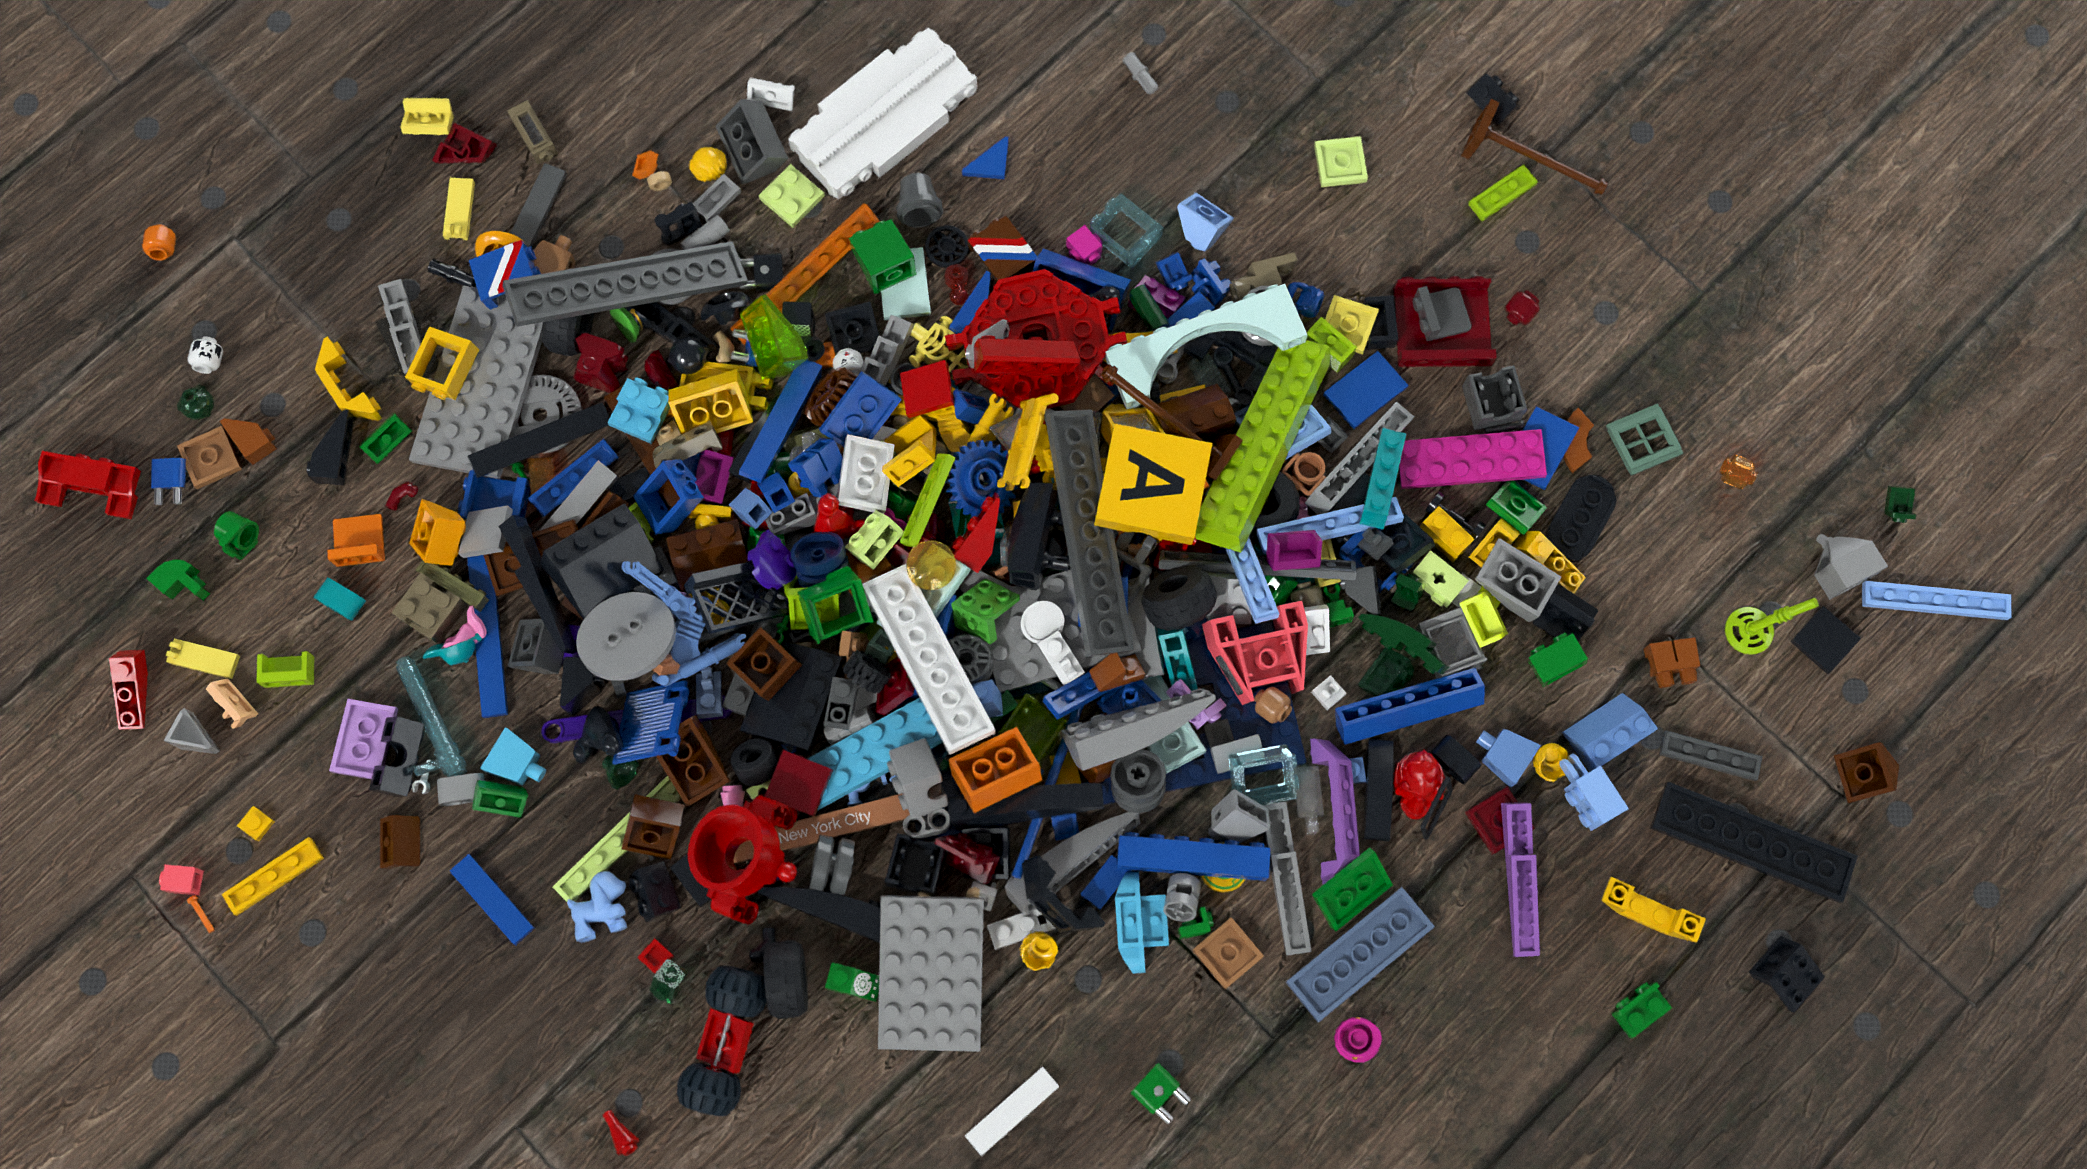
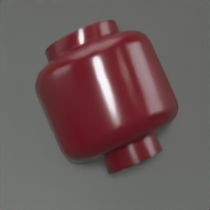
[1505,290,1540,326]

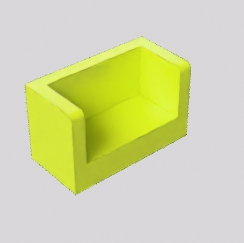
[1459,590,1508,648]

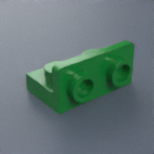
[1611,982,1672,1039]

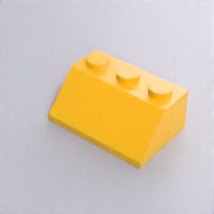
[668,369,753,434]

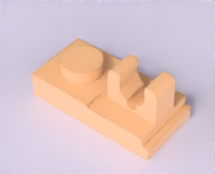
[206,678,258,729]

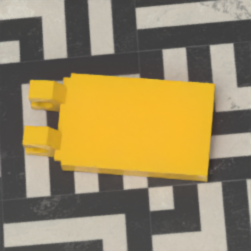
[679,362,774,412]

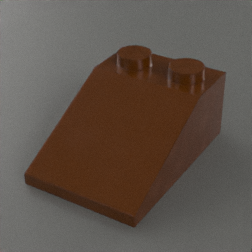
[656,714,730,807]

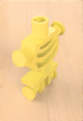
[909,316,968,386]

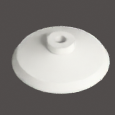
[1021,601,1064,644]

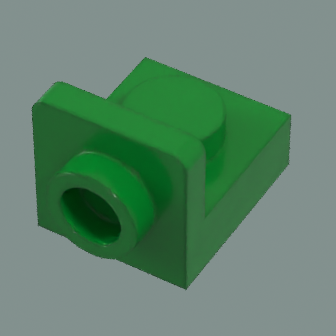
[1177,906,1214,940]

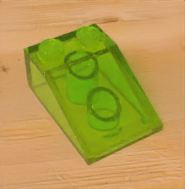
[740,294,808,380]

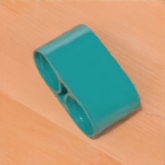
[313,577,366,621]

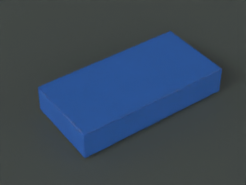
[1080,855,1131,910]

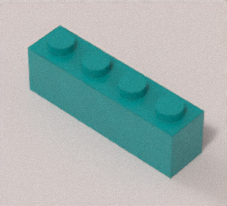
[1359,428,1406,529]

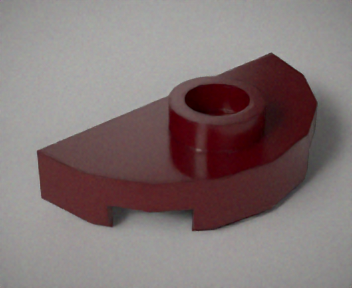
[644,350,679,391]

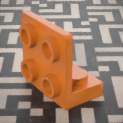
[327,514,385,567]

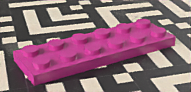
[1399,429,1547,489]

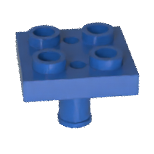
[1096,680,1162,715]

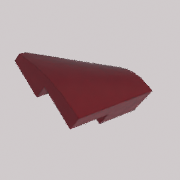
[432,123,497,163]

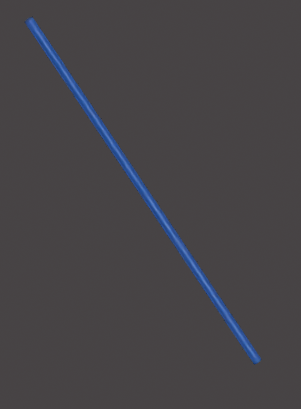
[1012,532,1146,879]

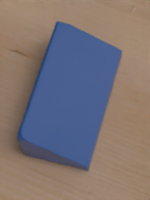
[953,389,989,424]

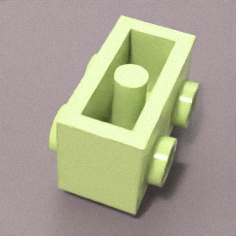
[845,510,904,570]

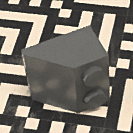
[508,619,564,674]

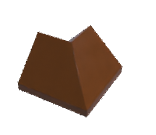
[1834,742,1899,803]

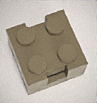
[391,573,468,644]

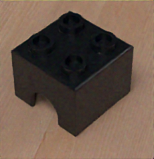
[884,833,947,897]

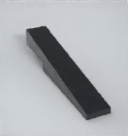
[498,515,577,654]

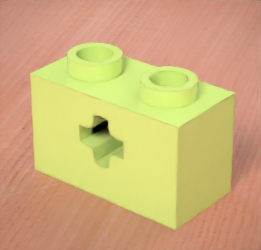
[1411,550,1469,608]

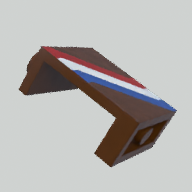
[968,216,1037,284]

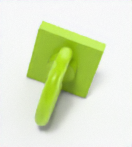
[784,574,842,630]

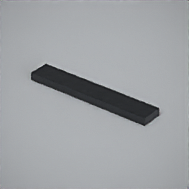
[467,402,609,479]

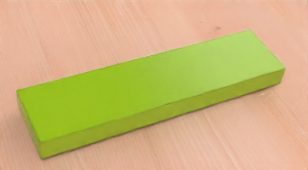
[900,453,955,548]

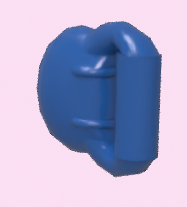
[1287,282,1324,318]

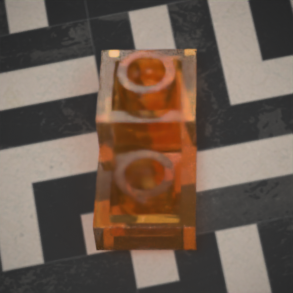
[528,457,555,507]

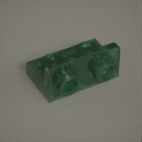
[1358,647,1414,697]

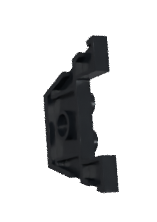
[1183,331,1276,395]

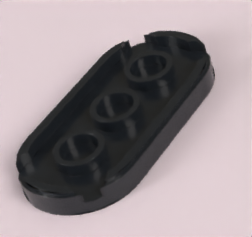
[1545,475,1617,562]

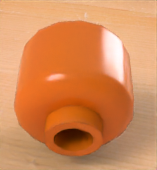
[142,224,176,260]

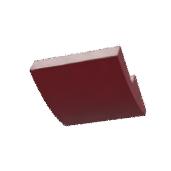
[765,750,833,816]

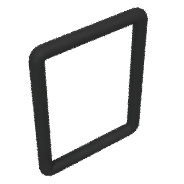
[1421,777,1453,840]

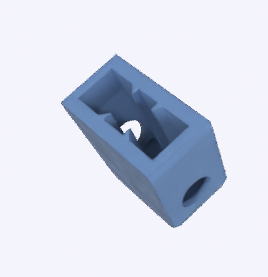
[1476,729,1541,788]

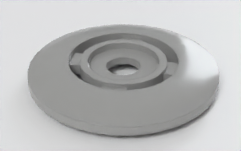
[513,375,582,455]

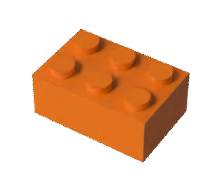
[948,727,1042,813]

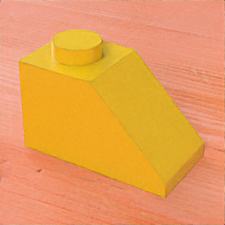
[1469,518,1521,567]

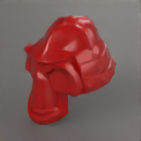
[1393,750,1446,820]

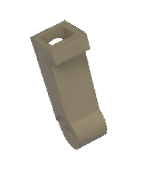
[652,421,723,468]

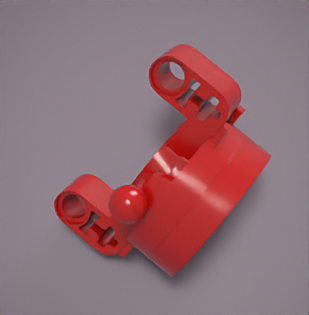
[688,795,797,925]

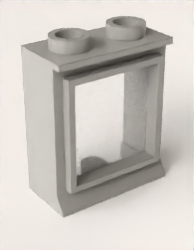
[1415,607,1487,679]

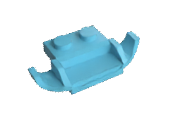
[1115,871,1169,974]

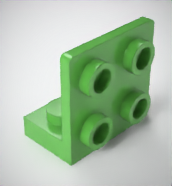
[951,579,1020,644]

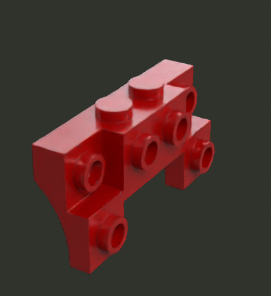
[34,451,141,519]

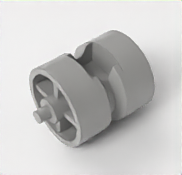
[1163,873,1201,922]

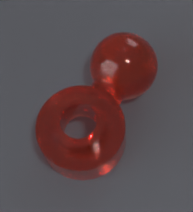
[945,264,968,305]

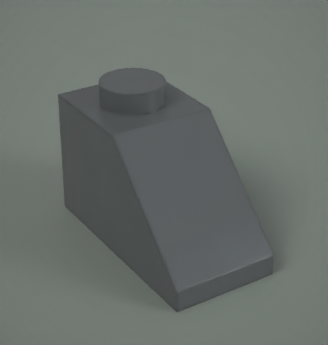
[1341,566,1382,615]

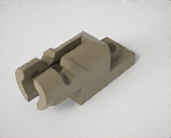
[1230,252,1298,303]

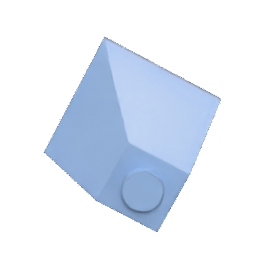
[1177,193,1233,252]

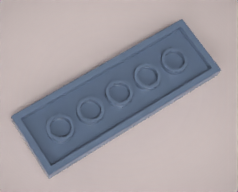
[1286,887,1435,1022]

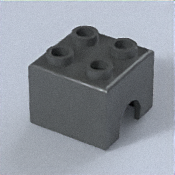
[1462,365,1527,430]

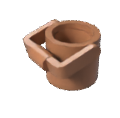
[1282,452,1326,496]

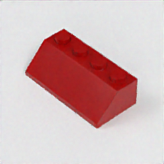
[974,335,1080,376]

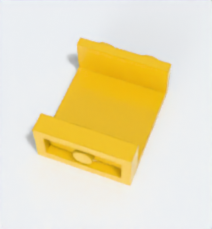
[882,415,936,487]

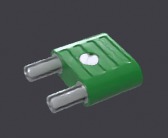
[1131,1063,1191,1124]

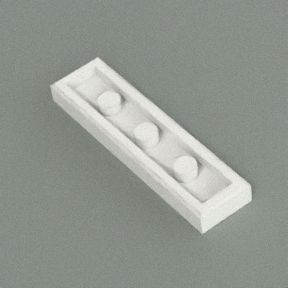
[965,1067,1059,1156]

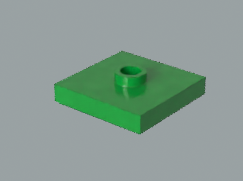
[1486,480,1547,535]

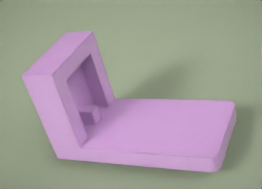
[1166,679,1227,730]

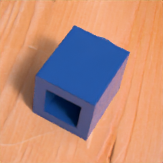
[757,472,795,513]

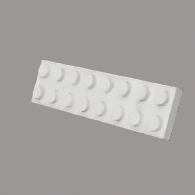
[862,564,995,755]

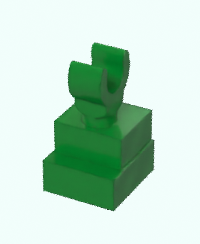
[1322,583,1354,628]

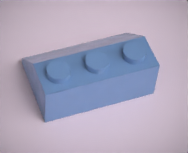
[1562,693,1658,772]

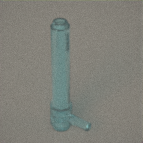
[396,656,467,777]

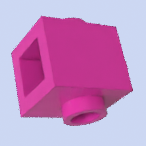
[1066,225,1103,265]

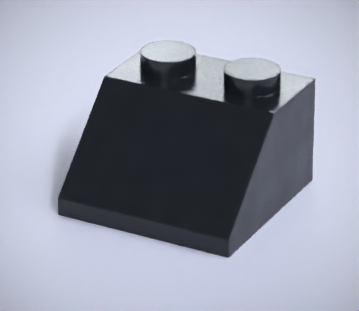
[560,657,606,716]

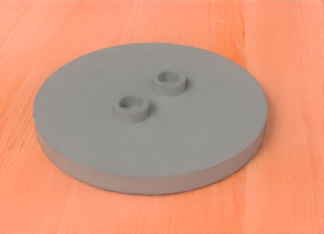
[576,592,676,681]

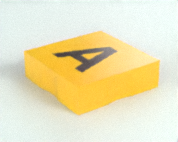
[1094,424,1212,545]

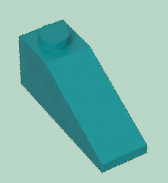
[1158,628,1198,691]

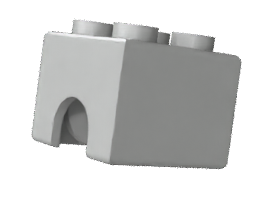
[887,738,948,818]

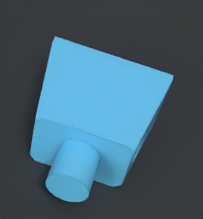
[480,727,546,785]

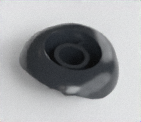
[700,291,753,325]

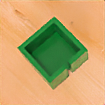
[1528,633,1588,688]

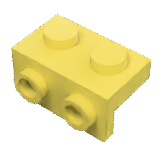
[401,98,454,135]

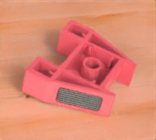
[1202,601,1308,705]

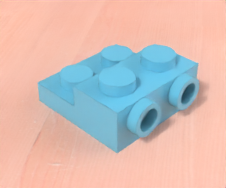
[607,377,670,444]

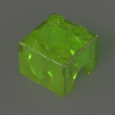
[998,693,1068,766]

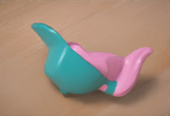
[423,606,487,666]

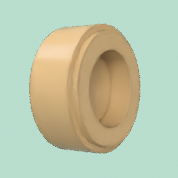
[647,171,672,191]

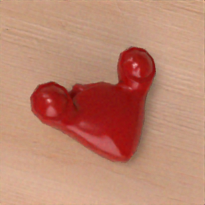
[814,493,866,540]

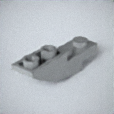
[765,483,839,535]

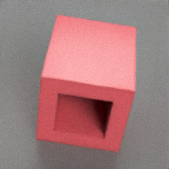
[159,865,204,895]

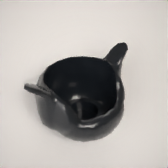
[666,337,715,375]

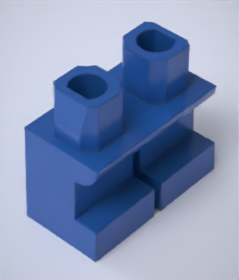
[788,438,843,497]

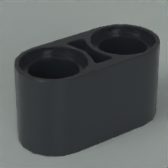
[1430,735,1481,785]

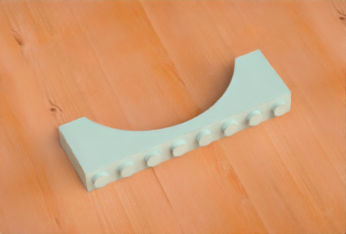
[1106,284,1307,409]

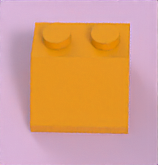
[409,499,466,566]

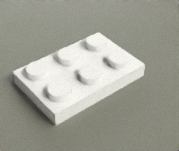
[837,434,895,514]

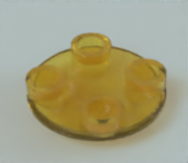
[906,541,956,590]

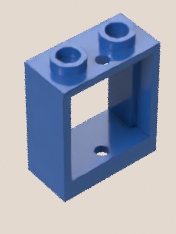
[633,459,704,535]

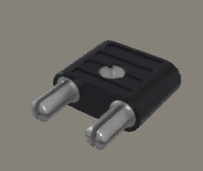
[740,253,784,291]

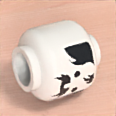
[188,337,223,374]

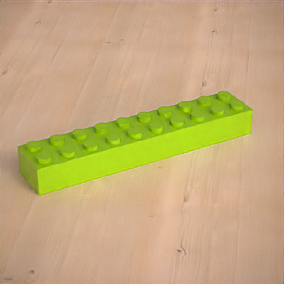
[1195,340,1330,553]

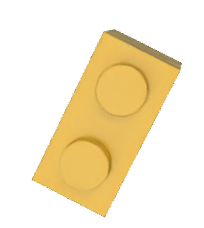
[1420,506,1474,563]

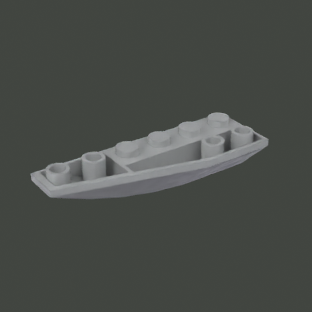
[1061,689,1216,771]

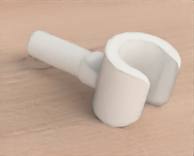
[412,760,433,794]

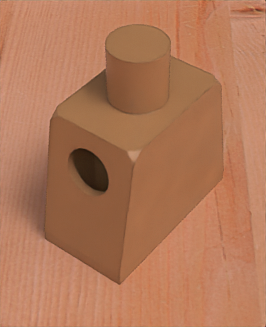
[533,235,576,274]

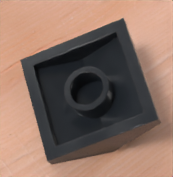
[825,301,879,355]
[963,827,1011,879]

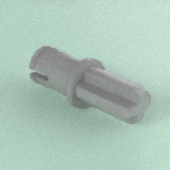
[1122,52,1158,94]

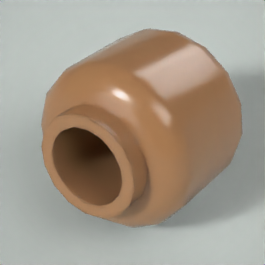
[1254,687,1292,724]

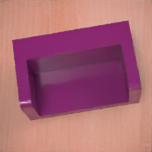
[695,450,734,505]
[1266,530,1322,571]

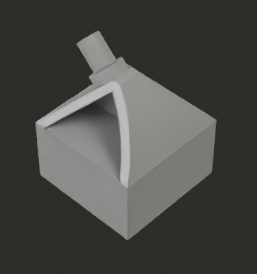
[1814,534,1888,600]

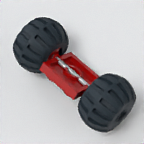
[677,965,767,1116]

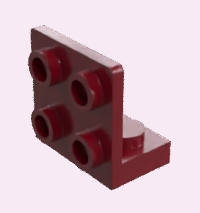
[935,833,1000,884]

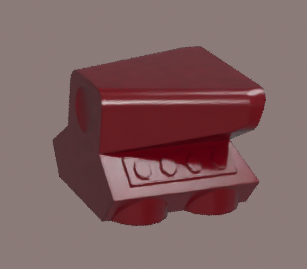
[574,333,629,393]

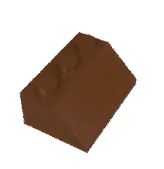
[1152,384,1236,439]
[666,519,749,592]

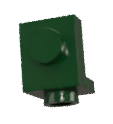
[1884,486,1916,523]
[1391,573,1423,612]

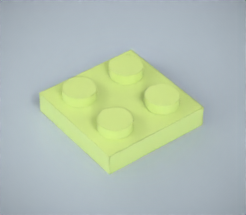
[1314,136,1368,187]
[759,164,825,228]

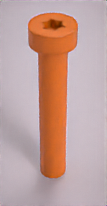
[187,895,215,933]

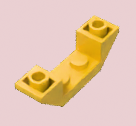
[315,336,382,421]
[1601,877,1706,943]

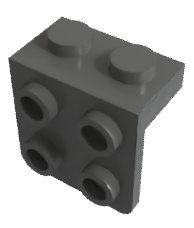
[1413,286,1471,342]

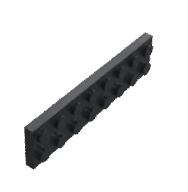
[1650,782,1858,903]

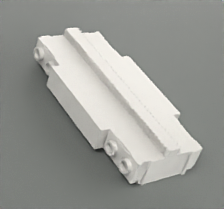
[788,28,977,200]

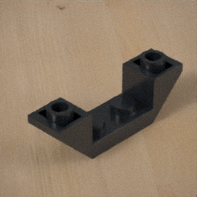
[1022,856,1106,933]

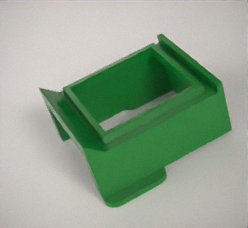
[797,566,873,644]

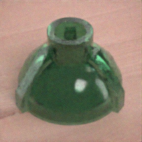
[177,385,214,420]
[602,756,639,790]

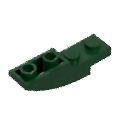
[1358,614,1449,675]

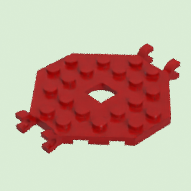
[945,269,1127,410]

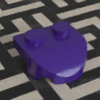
[748,529,796,590]

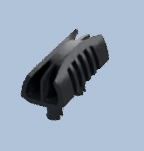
[1007,483,1070,591]

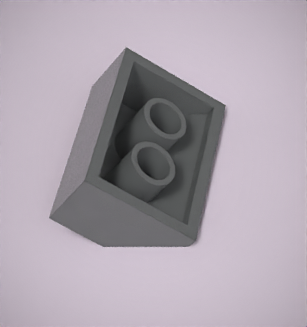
[715,99,788,184]

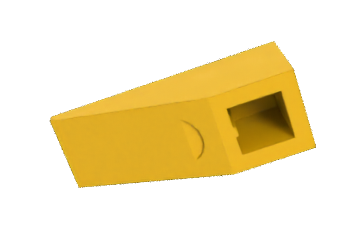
[1513,531,1586,594]

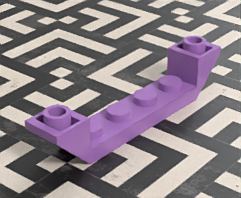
[1310,738,1360,885]

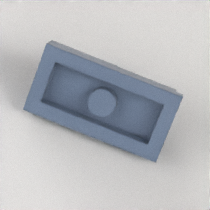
[696,667,723,719]

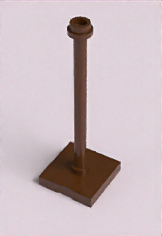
[1461,99,1608,195]
[1101,364,1243,480]

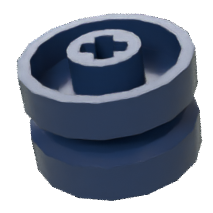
[791,532,851,588]

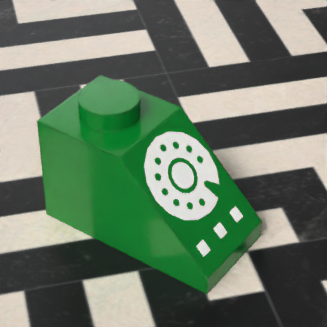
[825,963,879,1002]

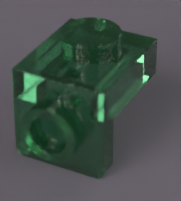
[650,959,688,1004]

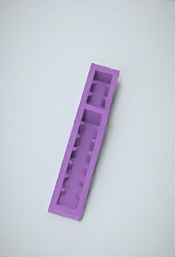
[1501,802,1540,957]

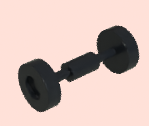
[1425,492,1486,544]

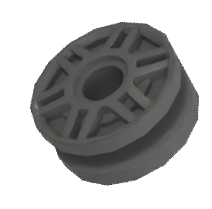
[948,635,993,684]

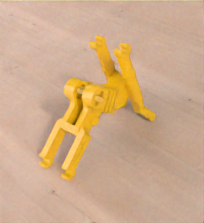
[890,386,1014,477]
[997,393,1107,491]

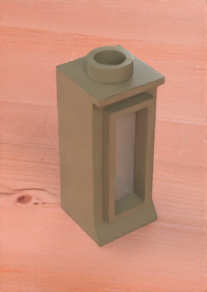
[507,100,558,165]

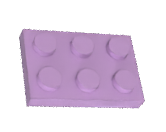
[329,699,398,779]

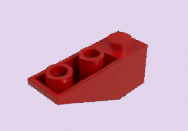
[952,493,1000,573]
[109,650,148,730]

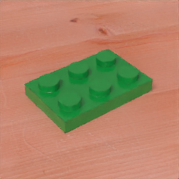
[1312,848,1393,931]

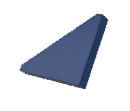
[962,137,1009,179]

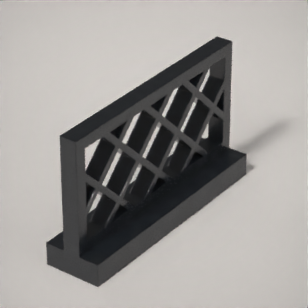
[684,561,790,634]

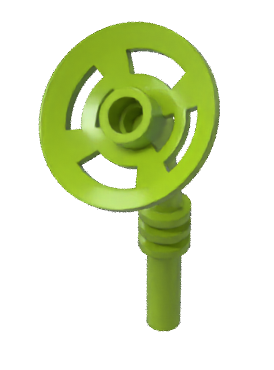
[1725,598,1819,655]

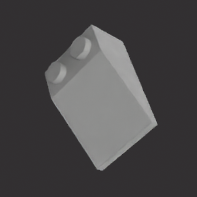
[1475,538,1561,622]
[1205,572,1251,624]

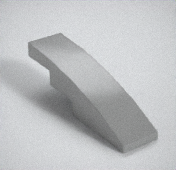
[378,279,428,374]
[859,315,915,386]
[1128,576,1164,678]

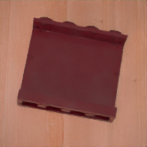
[1394,276,1496,367]

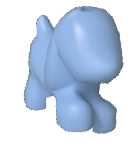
[567,871,627,943]

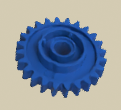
[945,440,1019,518]

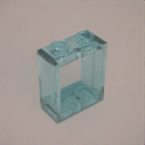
[1090,193,1163,268]
[1228,744,1300,805]

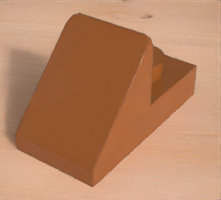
[1089,653,1145,692]

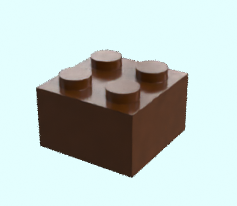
[726,627,802,701]

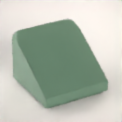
[865,628,895,665]

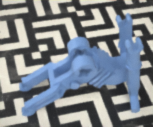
[621,561,746,687]

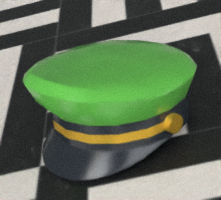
[610,306,652,343]

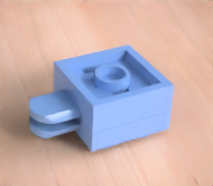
[1559,754,1629,831]

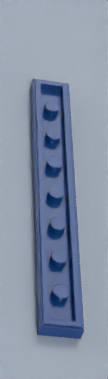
[467,555,508,718]

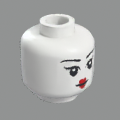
[833,348,864,376]

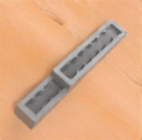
[540,460,619,530]
[1263,802,1311,956]

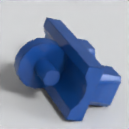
[1191,258,1231,306]

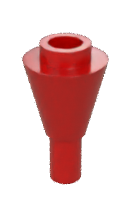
[602,1110,640,1156]

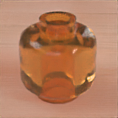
[1719,454,1758,489]

